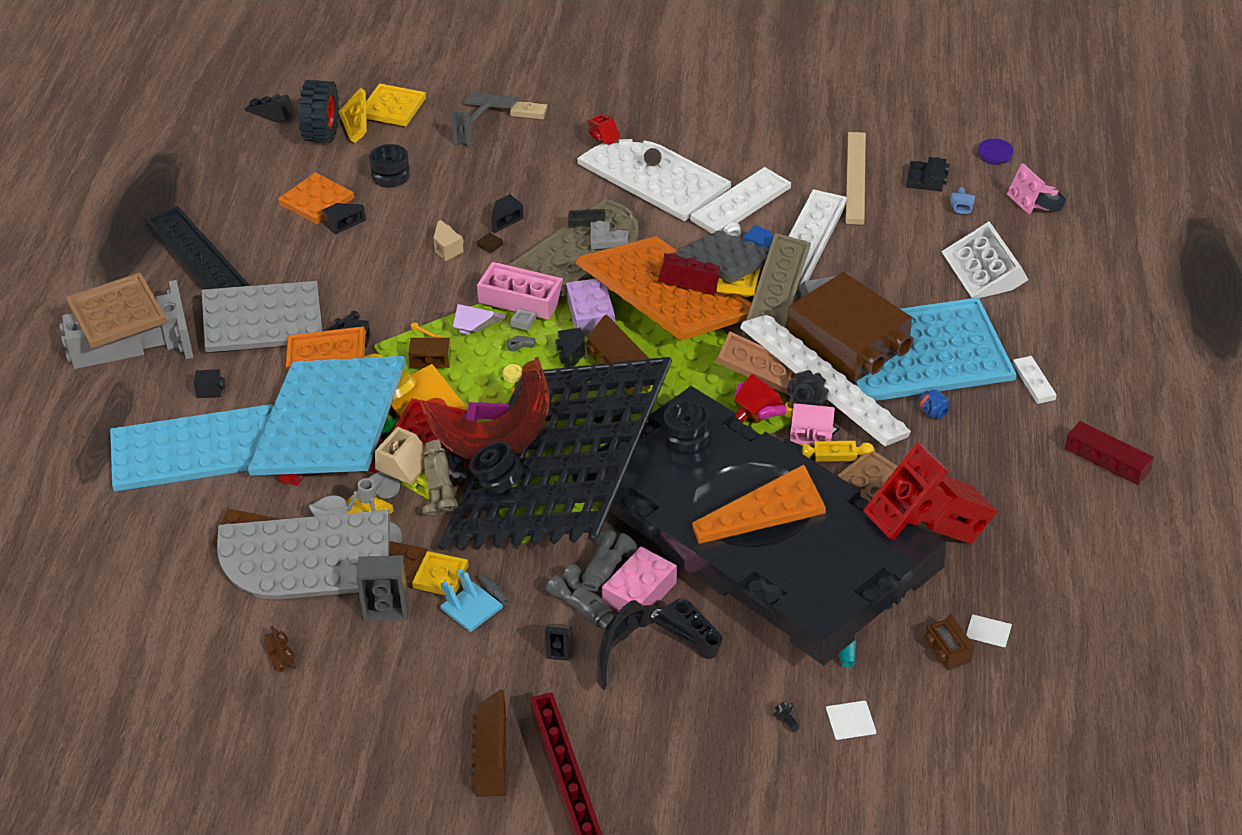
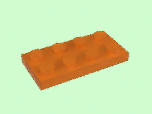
[286,326,366,371]

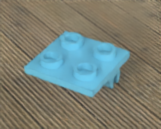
[440,569,503,632]

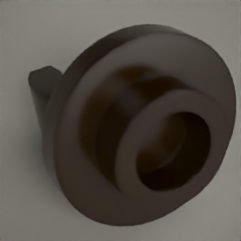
[644,148,662,166]

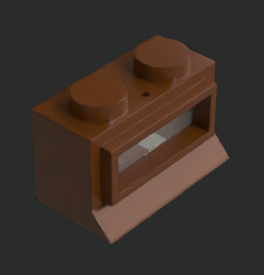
[924,614,974,670]

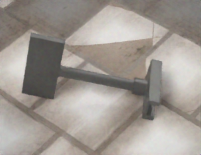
[451,93,519,147]

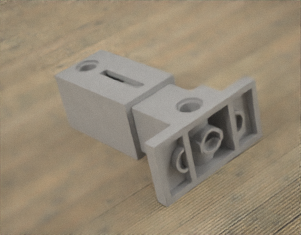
[60,280,194,369]

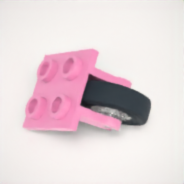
[1007,164,1066,214]

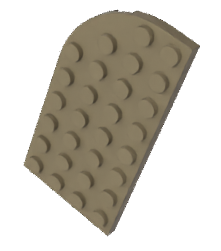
[508,198,639,297]

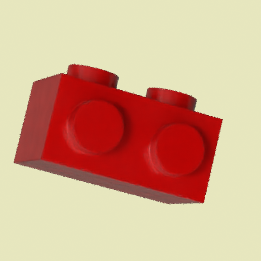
[587,113,620,145]

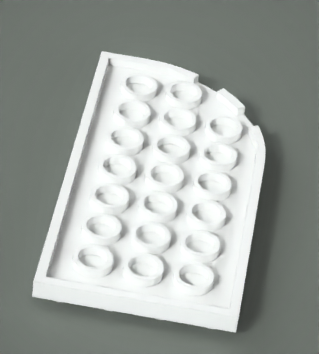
[578,139,731,221]

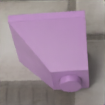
[453,304,505,335]

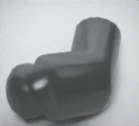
[507,336,535,351]

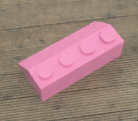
[477,262,563,319]

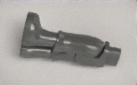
[581,530,637,591]
[546,564,614,630]

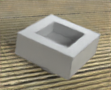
[511,308,536,330]

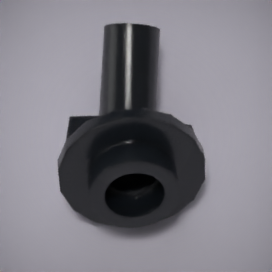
[773,701,799,732]

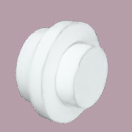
[723,222,741,236]

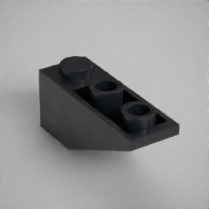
[244,94,297,123]

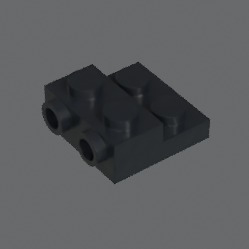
[906,157,949,192]

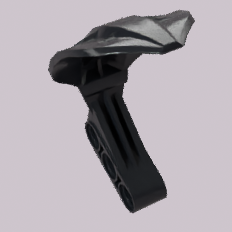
[596,598,723,691]

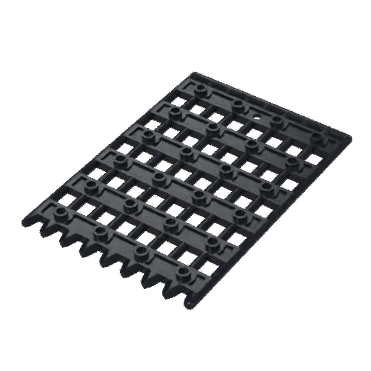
[438,357,672,550]

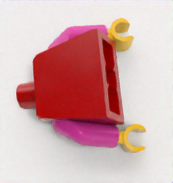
[734,374,793,423]

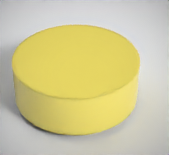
[503,364,523,383]

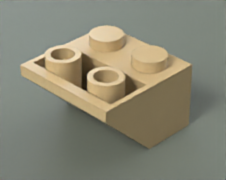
[375,427,427,485]

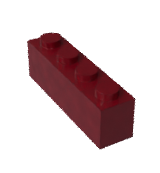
[1065,421,1154,485]

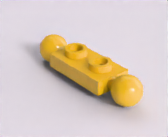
[801,441,875,462]

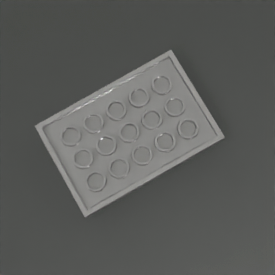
[202,281,322,352]

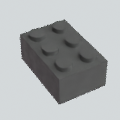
[356,555,409,621]

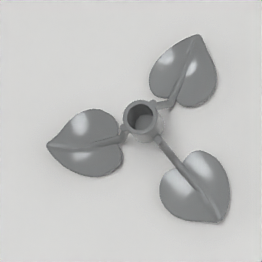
[309,472,402,543]

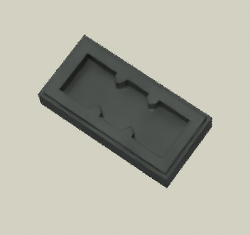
[568,209,606,227]

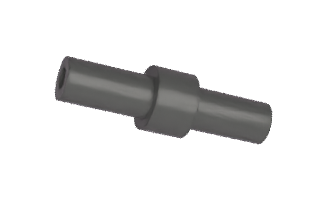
[478,574,510,605]

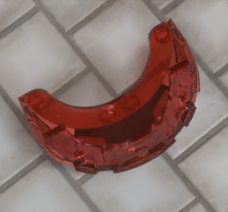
[420,357,550,459]

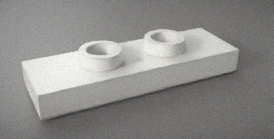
[1013,356,1057,404]

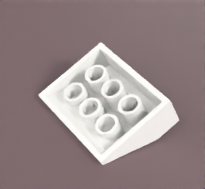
[941,222,1028,298]

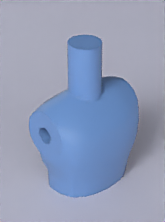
[950,187,975,214]

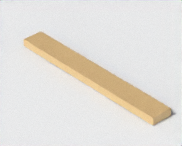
[846,132,866,225]

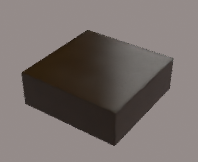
[477,233,503,254]

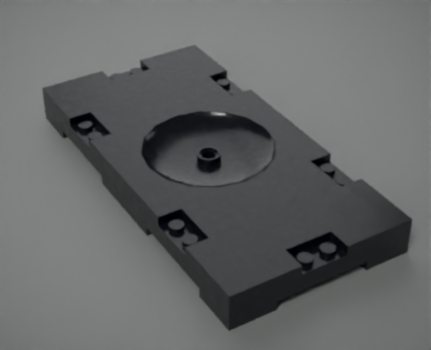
[572,386,945,666]

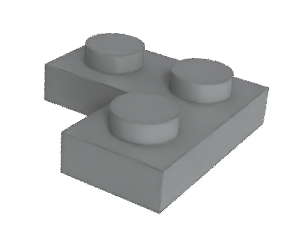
[591,221,628,249]

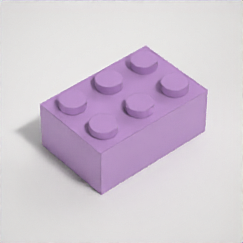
[566,279,615,337]

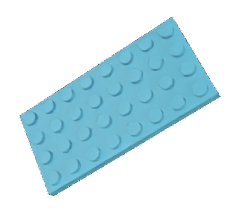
[110,404,273,492]

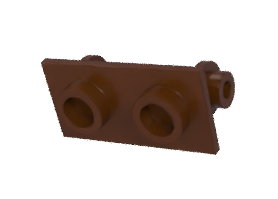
[263,626,296,672]

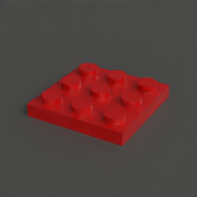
[391,398,467,447]

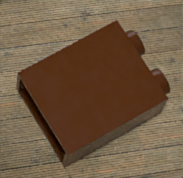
[787,272,913,383]

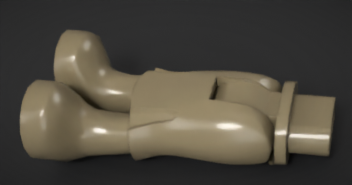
[422,440,458,516]

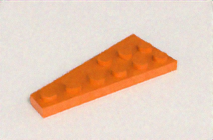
[692,465,826,544]

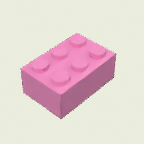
[602,547,677,613]

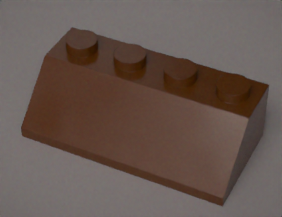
[586,314,650,394]
[471,690,506,797]

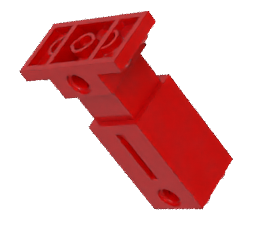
[863,442,998,544]

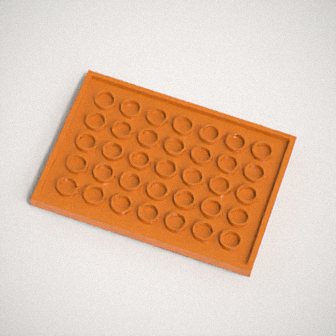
[576,236,752,341]

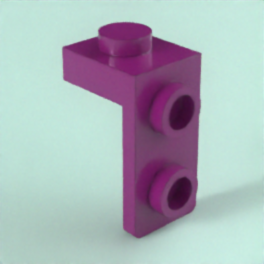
[463,402,511,434]

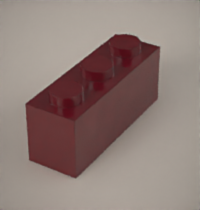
[658,253,720,295]

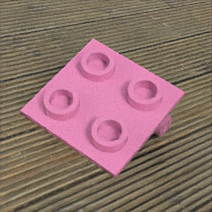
[790,403,835,446]

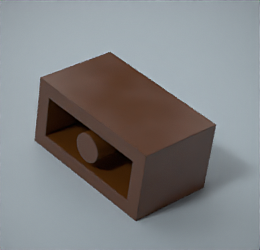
[408,338,451,368]

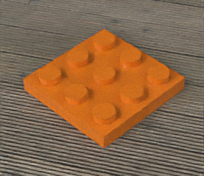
[278,172,355,224]

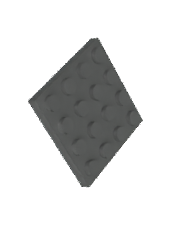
[674,230,770,283]

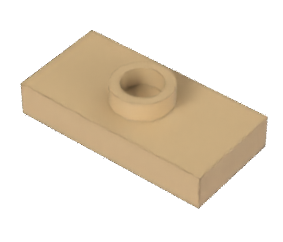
[510,102,547,119]

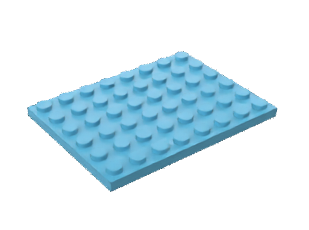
[854,297,1017,401]
[248,356,406,476]

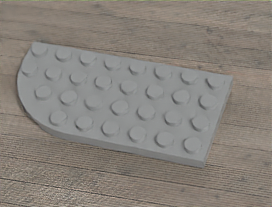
[217,510,390,600]

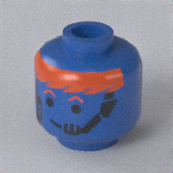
[919,390,950,419]

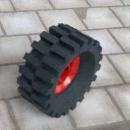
[298,80,339,142]

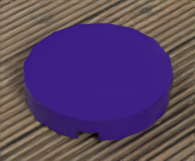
[978,139,1014,165]

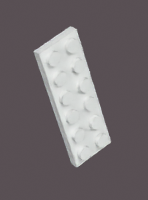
[690,167,791,233]

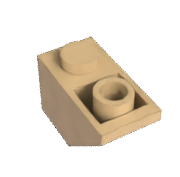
[434,220,464,261]

